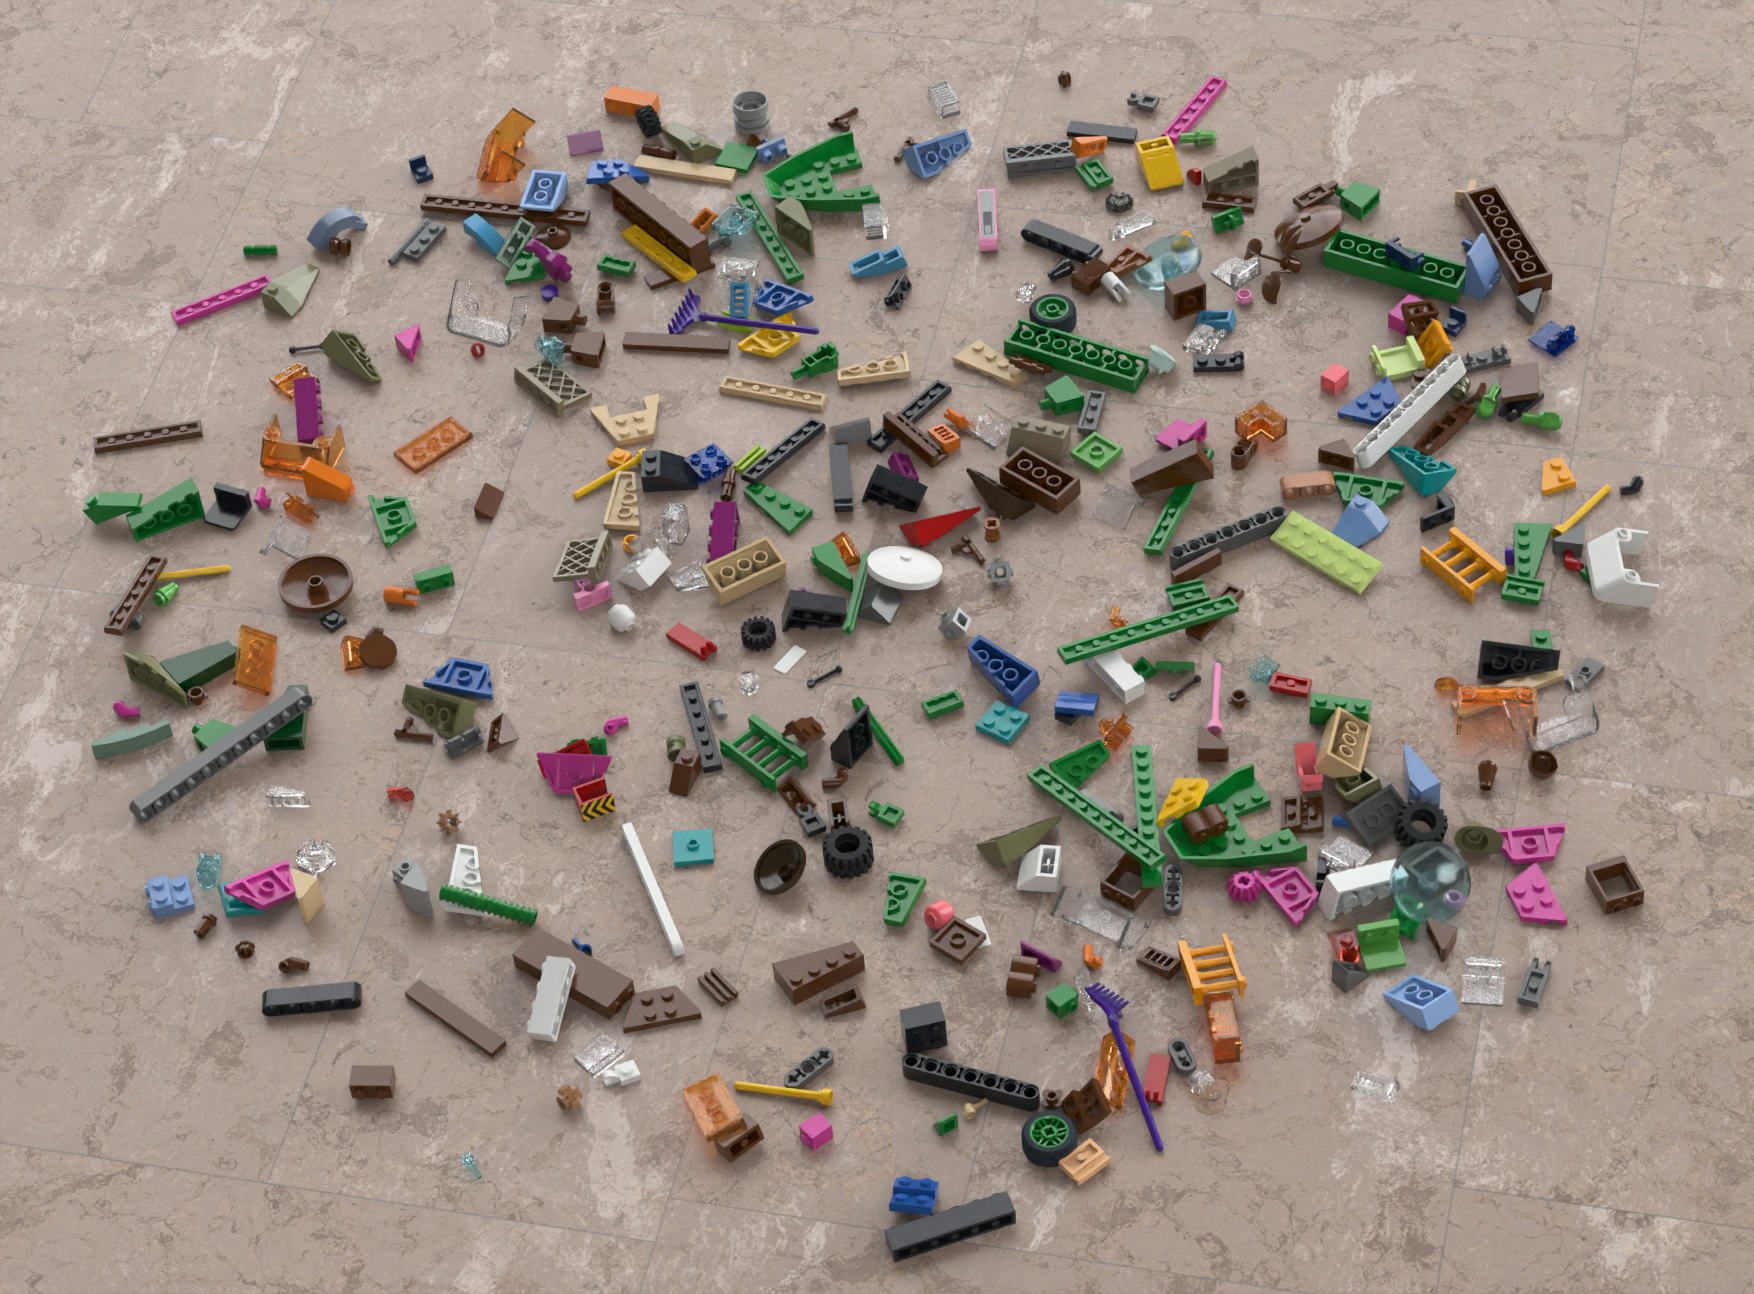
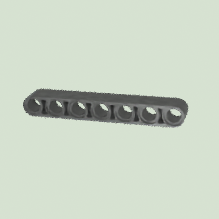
[1169,506,1286,570]

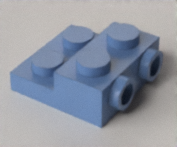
[144,875,195,919]

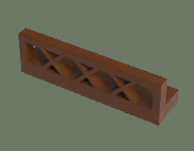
[883,411,949,468]

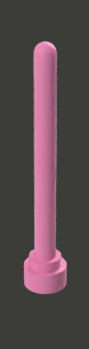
[1206,663,1222,736]

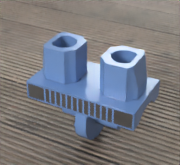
[756,136,788,164]

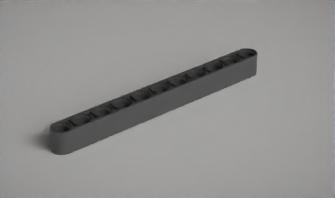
[129,686,313,823]

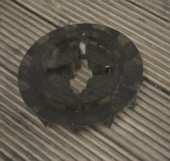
[1105,191,1133,213]

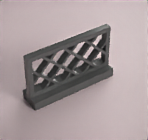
[1003,140,1076,178]

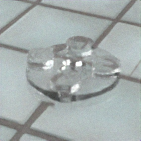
[296,839,336,877]

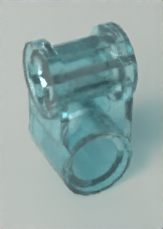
[535,335,565,364]
[196,852,223,889]

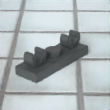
[1459,344,1511,374]

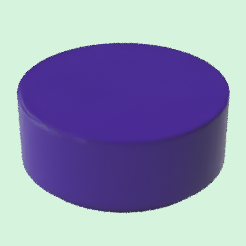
[541,285,559,301]
[1505,546,1514,566]

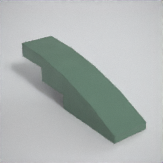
[91,719,173,759]

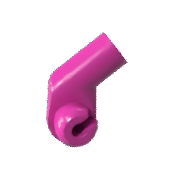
[254,487,271,509]
[113,701,140,718]
[603,715,629,735]

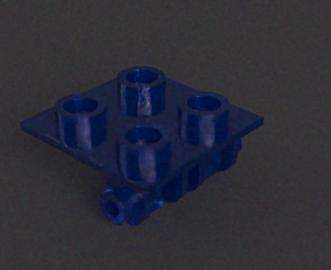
[1528,321,1579,357]
[683,443,734,483]

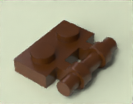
[1009,355,1054,376]

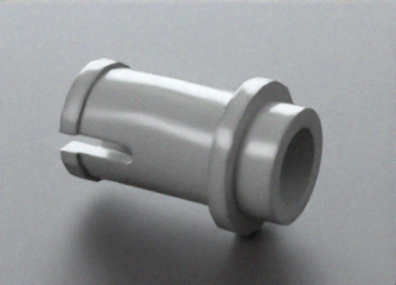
[708,697,727,722]

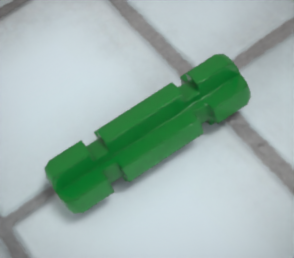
[243,245,278,256]

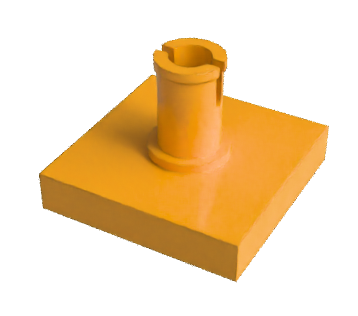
[1417,320,1453,368]

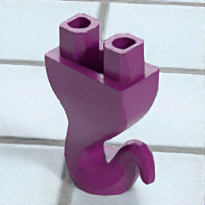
[524,238,573,284]

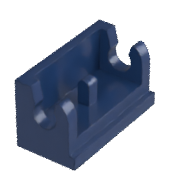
[1385,236,1425,272]

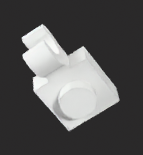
[602,1060,641,1087]

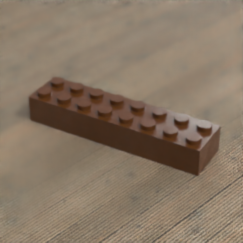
[609,173,711,273]
[1463,184,1553,296]

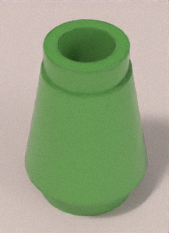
[152,582,179,607]

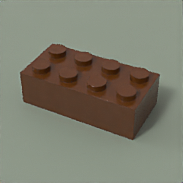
[999,446,1081,515]

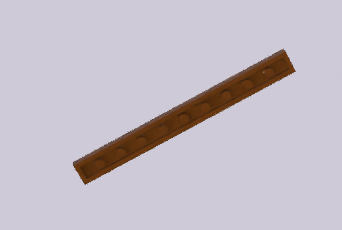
[420,194,591,227]

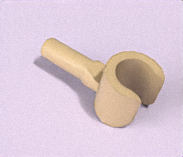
[963,1098,988,1120]

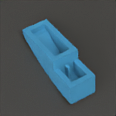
[463,213,505,258]
[849,245,908,277]

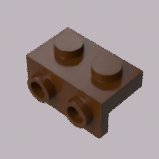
[781,716,826,745]

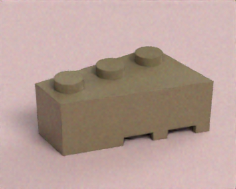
[1203,146,1259,193]

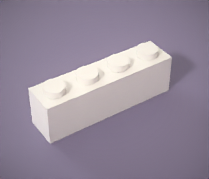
[1084,650,1145,704]
[526,956,576,1042]

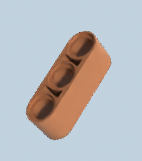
[1280,471,1336,500]

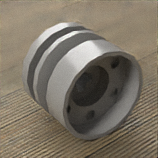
[732,90,770,135]

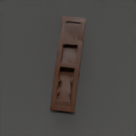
[1413,401,1475,456]

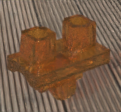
[1098,714,1133,751]

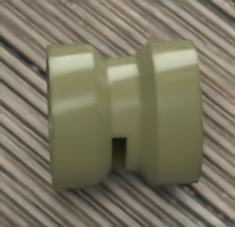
[1448,376,1471,401]
[666,735,686,762]

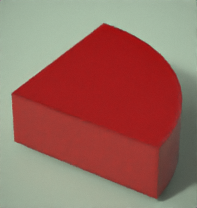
[1186,168,1202,186]

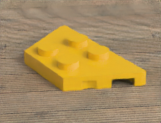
[737,311,800,358]
[1156,778,1209,827]

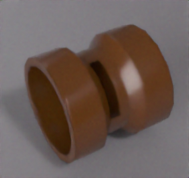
[329,237,351,256]

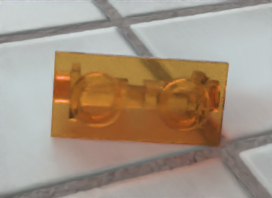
[283,493,319,524]

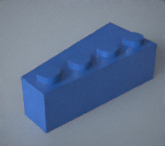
[967,635,1040,709]

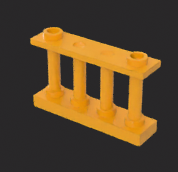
[1420,526,1506,603]
[1178,934,1247,1006]

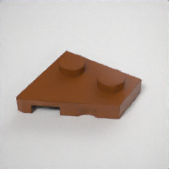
[1107,245,1152,277]

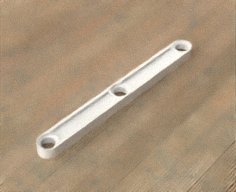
[621,822,685,957]

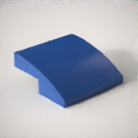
[1055,690,1100,716]

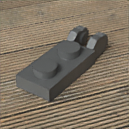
[1517,957,1552,1008]

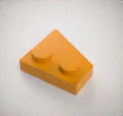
[1541,457,1576,496]

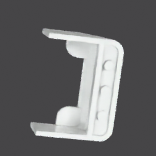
[1585,528,1659,608]

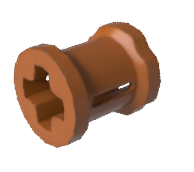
[983,517,1001,542]

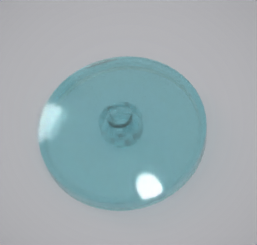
[1133,235,1202,290]
[1390,841,1471,923]

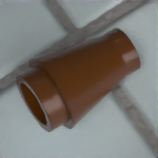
[1478,760,1498,791]

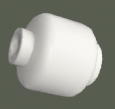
[608,604,636,632]

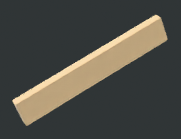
[634,155,737,185]
[719,376,827,411]
[1451,667,1564,720]

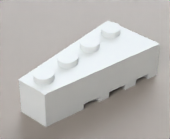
[1317,859,1407,921]

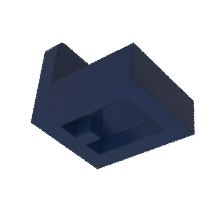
[408,154,434,184]
[1442,306,1467,337]

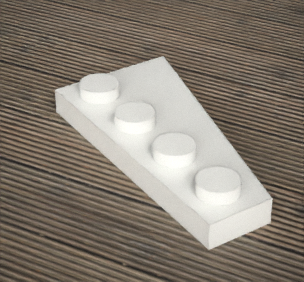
[444,844,484,916]

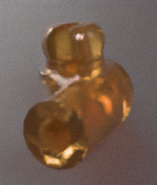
[1109,606,1128,628]
[1434,676,1465,694]

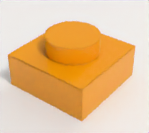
[607,447,632,467]

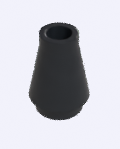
[1047,259,1075,282]

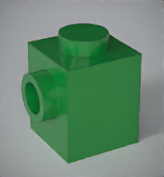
[1046,982,1079,1019]

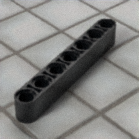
[902,1053,1040,1111]

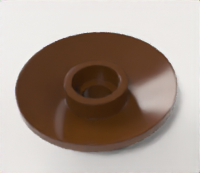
[536,225,571,250]

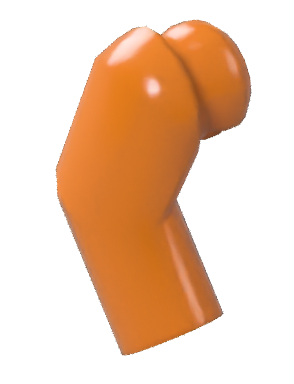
[1083,944,1104,970]

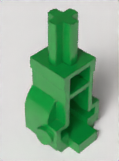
[790,342,839,380]

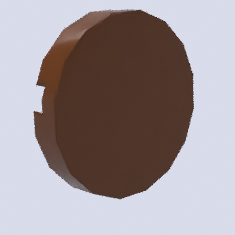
[359,634,397,670]

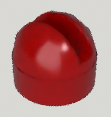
[471,342,485,358]

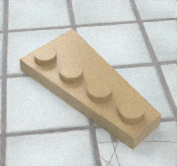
[837,351,911,386]
[603,471,640,531]

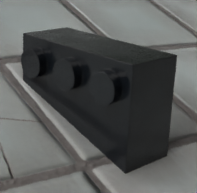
[861,464,928,513]
[781,590,847,632]

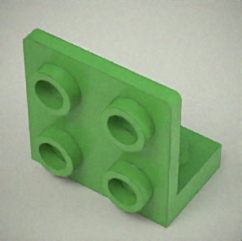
[1357,918,1407,972]

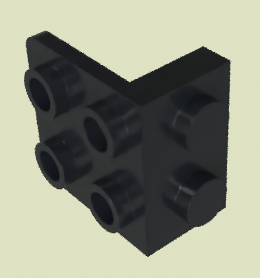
[203,482,252,531]

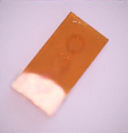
[393,416,473,474]
[233,624,277,696]
[681,1071,746,1142]

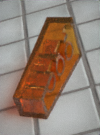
[1203,989,1244,1065]

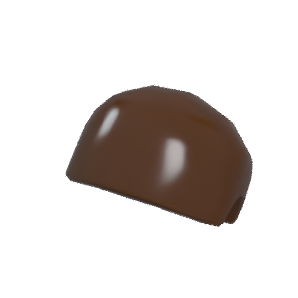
[1527,750,1558,779]

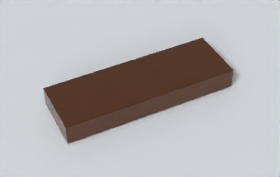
[1202,192,1257,213]
[1171,548,1222,585]

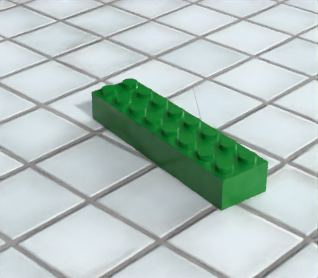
[1323,229,1466,304]

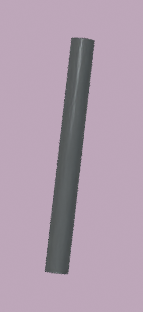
[388,217,432,265]

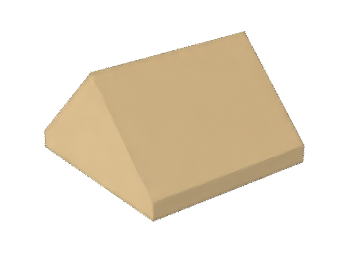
[290,869,324,924]

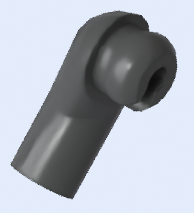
[708,235,732,252]

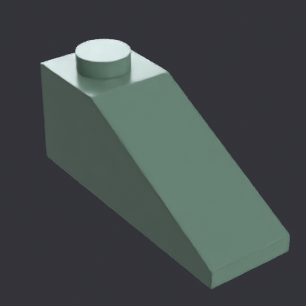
[495,217,536,269]

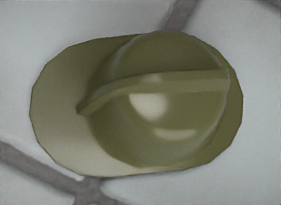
[1454,822,1504,855]

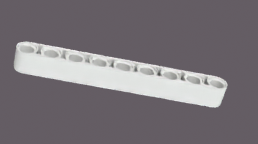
[1353,354,1466,469]

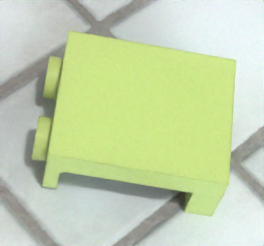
[1369,336,1425,380]

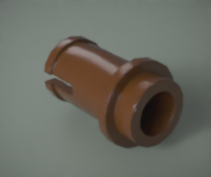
[193,913,217,939]

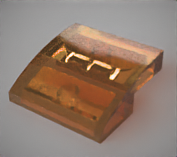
[269,361,320,400]

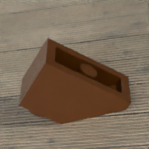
[669,748,702,797]

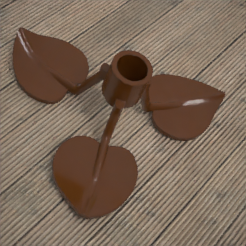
[1244,225,1304,304]

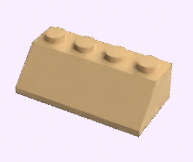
[702,536,786,606]
[1315,706,1372,778]

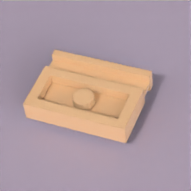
[1058,1138,1111,1186]

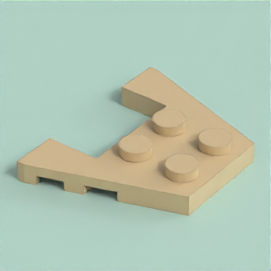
[590,394,660,446]

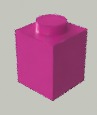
[799,1113,834,1151]

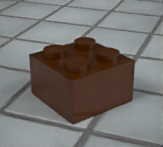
[1164,270,1206,321]

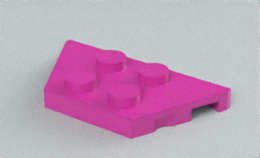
[537,752,613,794]
[1496,823,1566,865]
[224,860,296,910]
[1506,862,1567,926]
[1252,866,1319,927]

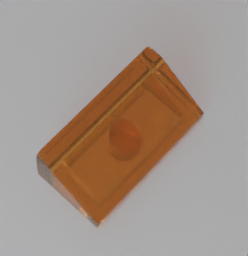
[831,531,861,567]
[340,635,366,671]

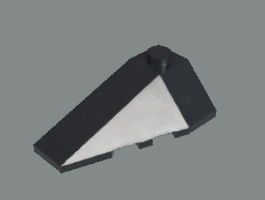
[1477,640,1560,681]

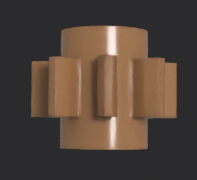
[436,810,462,835]
[556,1085,582,1111]

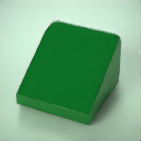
[1132,656,1159,680]
[933,1112,958,1136]

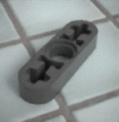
[1163,864,1183,916]
[784,1047,834,1089]

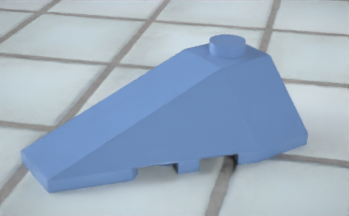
[902,129,972,179]
[1332,494,1389,548]

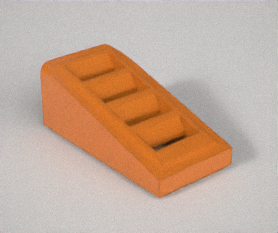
[1070,136,1108,158]
[690,207,720,235]
[927,423,961,453]

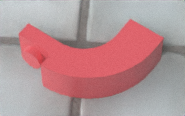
[1293,742,1323,792]

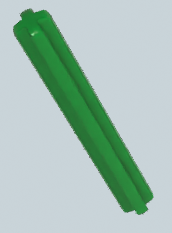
[852,697,905,766]

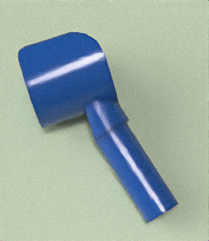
[572,938,592,955]

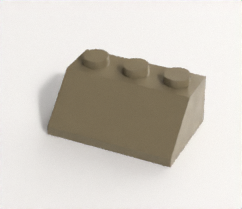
[1006,414,1071,466]

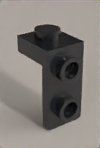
[1420,492,1455,532]

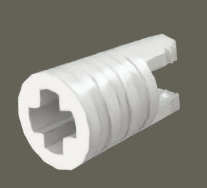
[1101,272,1131,302]

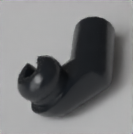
[1619,476,1644,495]

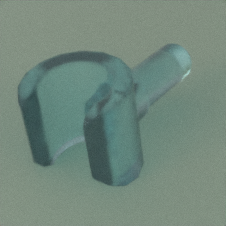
[462,1153,482,1179]

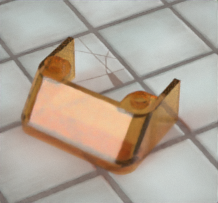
[476,108,536,183]
[260,414,345,479]
[1455,684,1538,737]

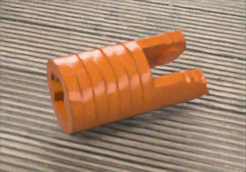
[383,586,420,606]

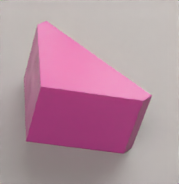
[394,324,422,362]

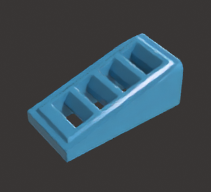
[730,282,750,318]
[1196,310,1236,331]

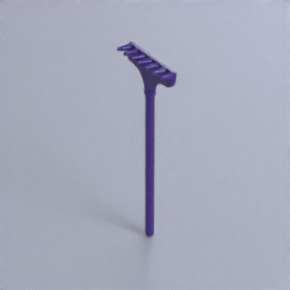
[667,288,819,335]
[1085,982,1164,1152]

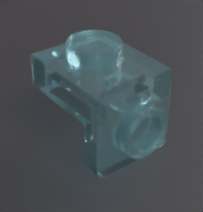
[1247,654,1280,685]

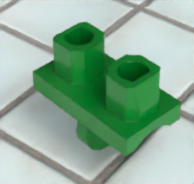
[1211,206,1244,234]

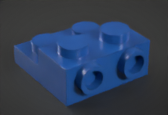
[889,1176,939,1215]

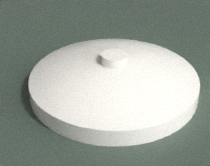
[867,546,942,590]

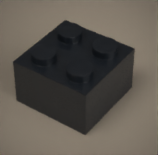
[899,1001,948,1053]

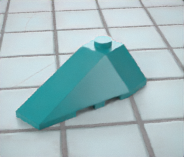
[1387,445,1457,496]

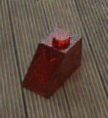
[1327,928,1360,962]

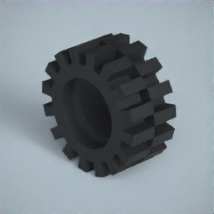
[635,105,662,138]
[741,616,776,652]

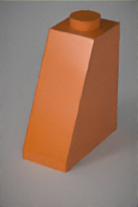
[301,457,355,502]

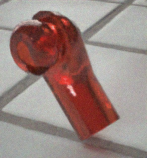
[387,786,414,802]

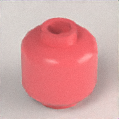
[924,900,954,930]

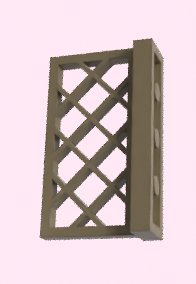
[514,357,592,418]
[552,530,613,584]

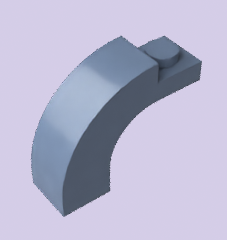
[307,207,368,250]

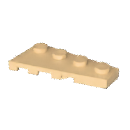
[953,339,1028,388]

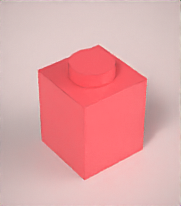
[1321,363,1349,395]

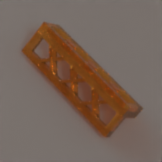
[1095,1031,1135,1110]

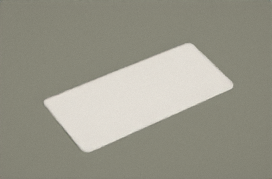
[774,645,807,674]
[965,916,991,948]

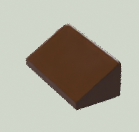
[474,483,504,520]
[777,776,817,815]

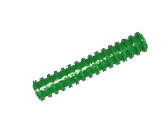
[439,883,538,926]

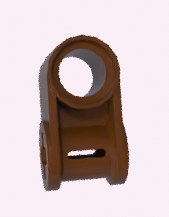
[596,281,615,314]
[1231,436,1258,470]

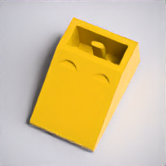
[1135,136,1184,191]

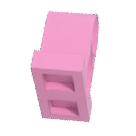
[573,571,612,612]

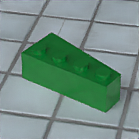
[126,477,205,542]

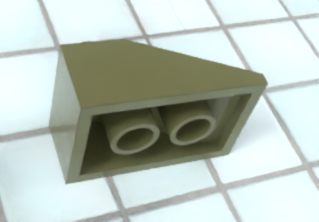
[775,196,815,257]

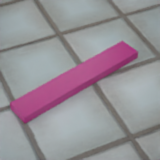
[1161,76,1227,144]
[171,274,271,326]

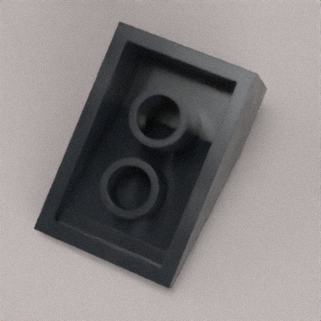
[641,450,699,492]
[830,704,873,769]

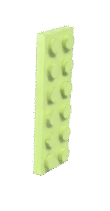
[1270,511,1383,594]

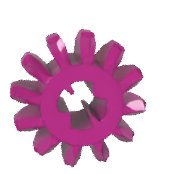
[1227,870,1261,904]

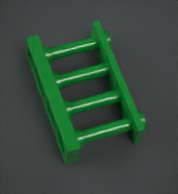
[719,714,808,793]

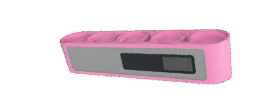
[977,188,998,252]

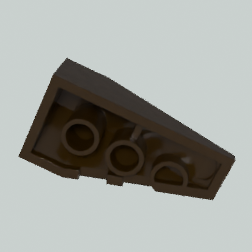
[966,468,1036,520]

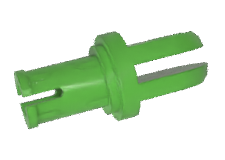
[1179,129,1217,146]
[1476,384,1501,419]
[1521,411,1563,431]

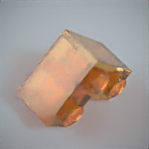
[1235,399,1287,443]

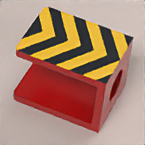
[572,777,616,822]

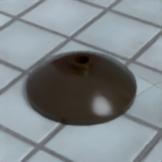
[754,839,806,895]

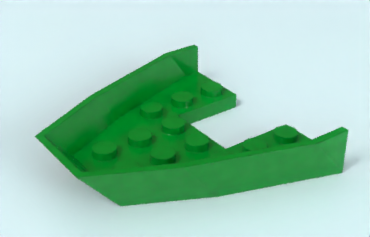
[762,131,881,212]
[1163,763,1307,867]

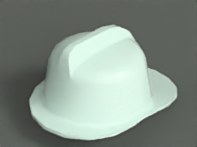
[1149,345,1179,374]

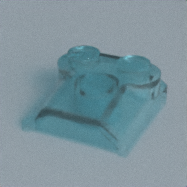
[711,204,759,237]

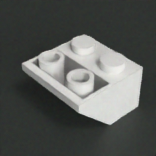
[617,546,672,591]
[1017,845,1062,893]

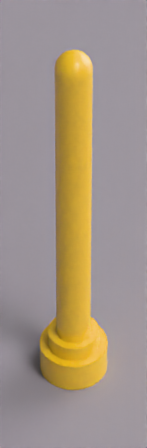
[573,448,646,499]
[1551,485,1611,538]
[156,565,231,581]
[734,1081,833,1106]

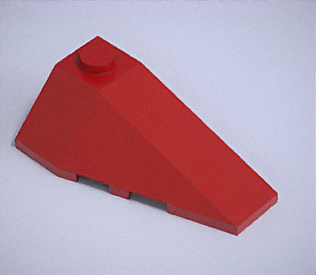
[899,506,981,547]

